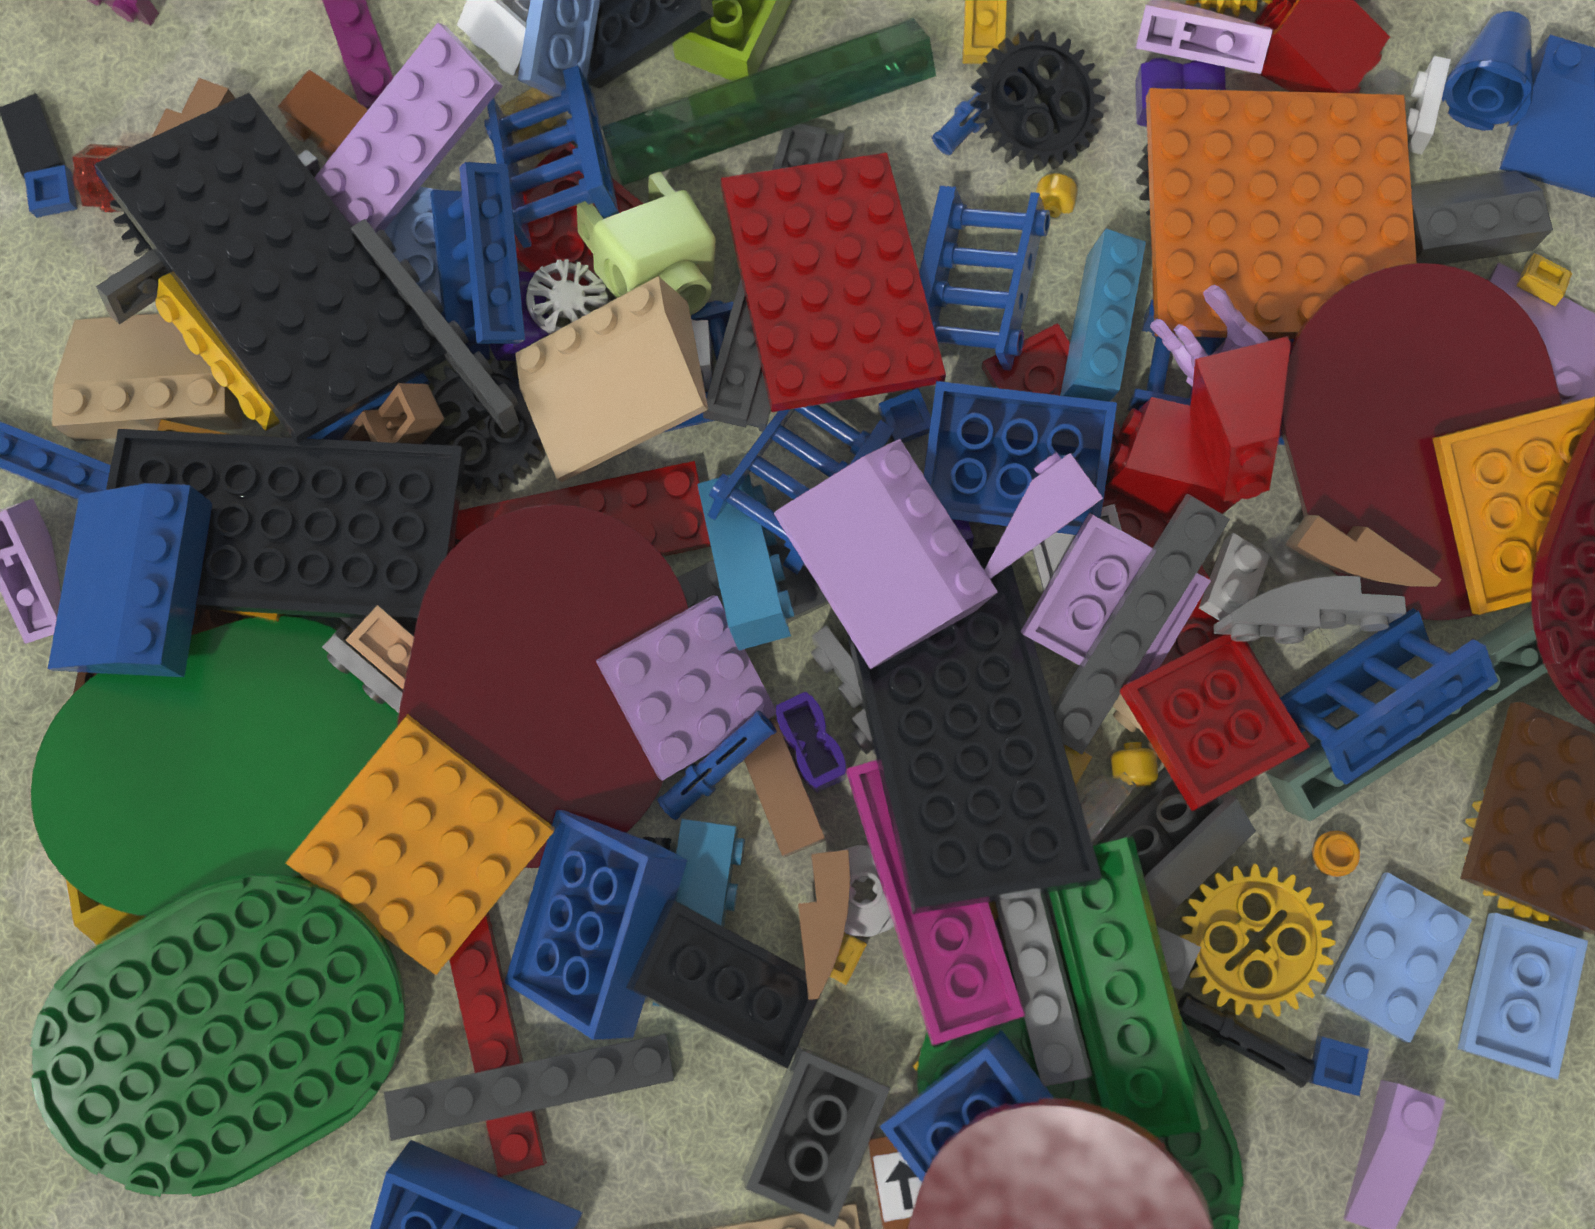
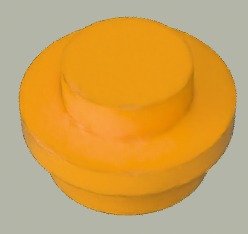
[1312,830,1360,877]

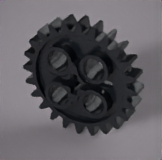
[970,29,1105,172]
[421,358,544,495]

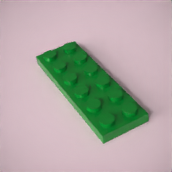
[1049,837,1209,1138]

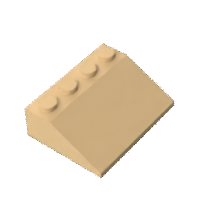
[515,276,708,482]
[52,314,242,441]

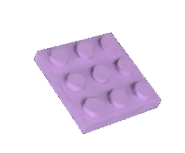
[1021,513,1211,684]
[595,595,776,781]

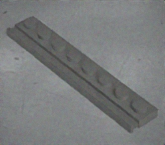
[703,120,845,432]

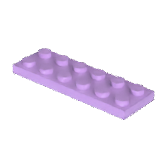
[314,23,503,232]

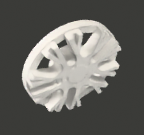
[526,259,608,334]

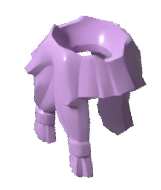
[1150,285,1268,386]

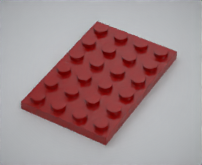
[721,152,946,412]

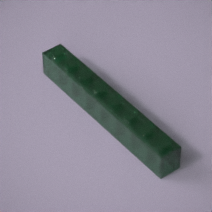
[601,18,936,186]

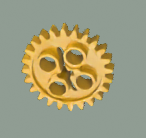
[1179,864,1335,1018]

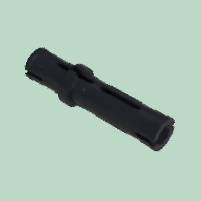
[1177,992,1315,1088]

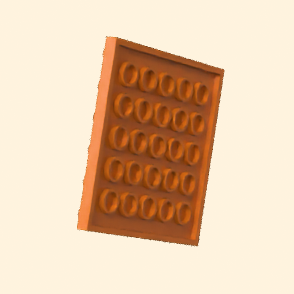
[1146,88,1417,339]

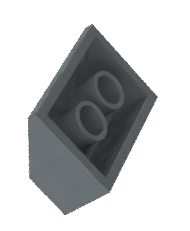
[1411,170,1553,265]
[1091,769,1256,926]
[742,1045,890,1227]

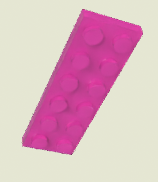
[846,760,1025,1045]

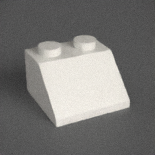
[457,0,530,76]

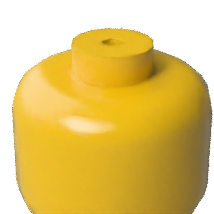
[1036,173,1078,218]
[1111,742,1158,788]

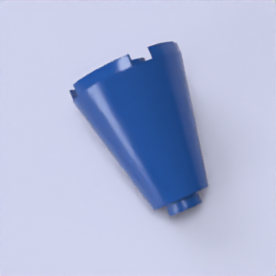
[1442,11,1533,131]

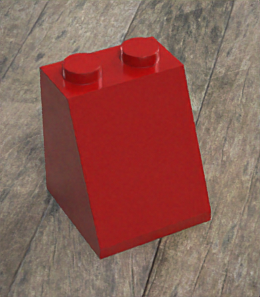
[1253,0,1390,94]
[1190,337,1291,501]
[1106,397,1241,519]

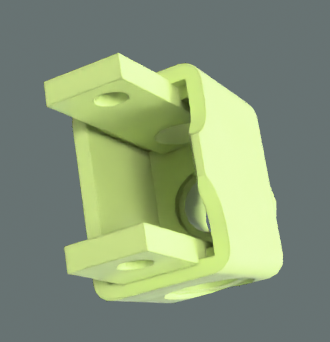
[577,171,716,316]

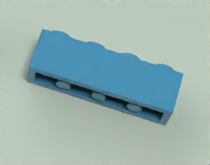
[1060,229,1146,401]
[697,474,795,651]
[653,819,745,1007]

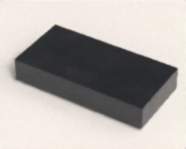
[0,93,66,179]

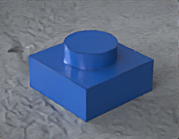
[24,165,77,218]
[878,388,931,443]
[1308,1036,1369,1097]

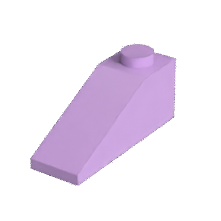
[1136,0,1273,74]
[984,452,1103,579]
[0,498,61,644]
[1343,1080,1445,1229]

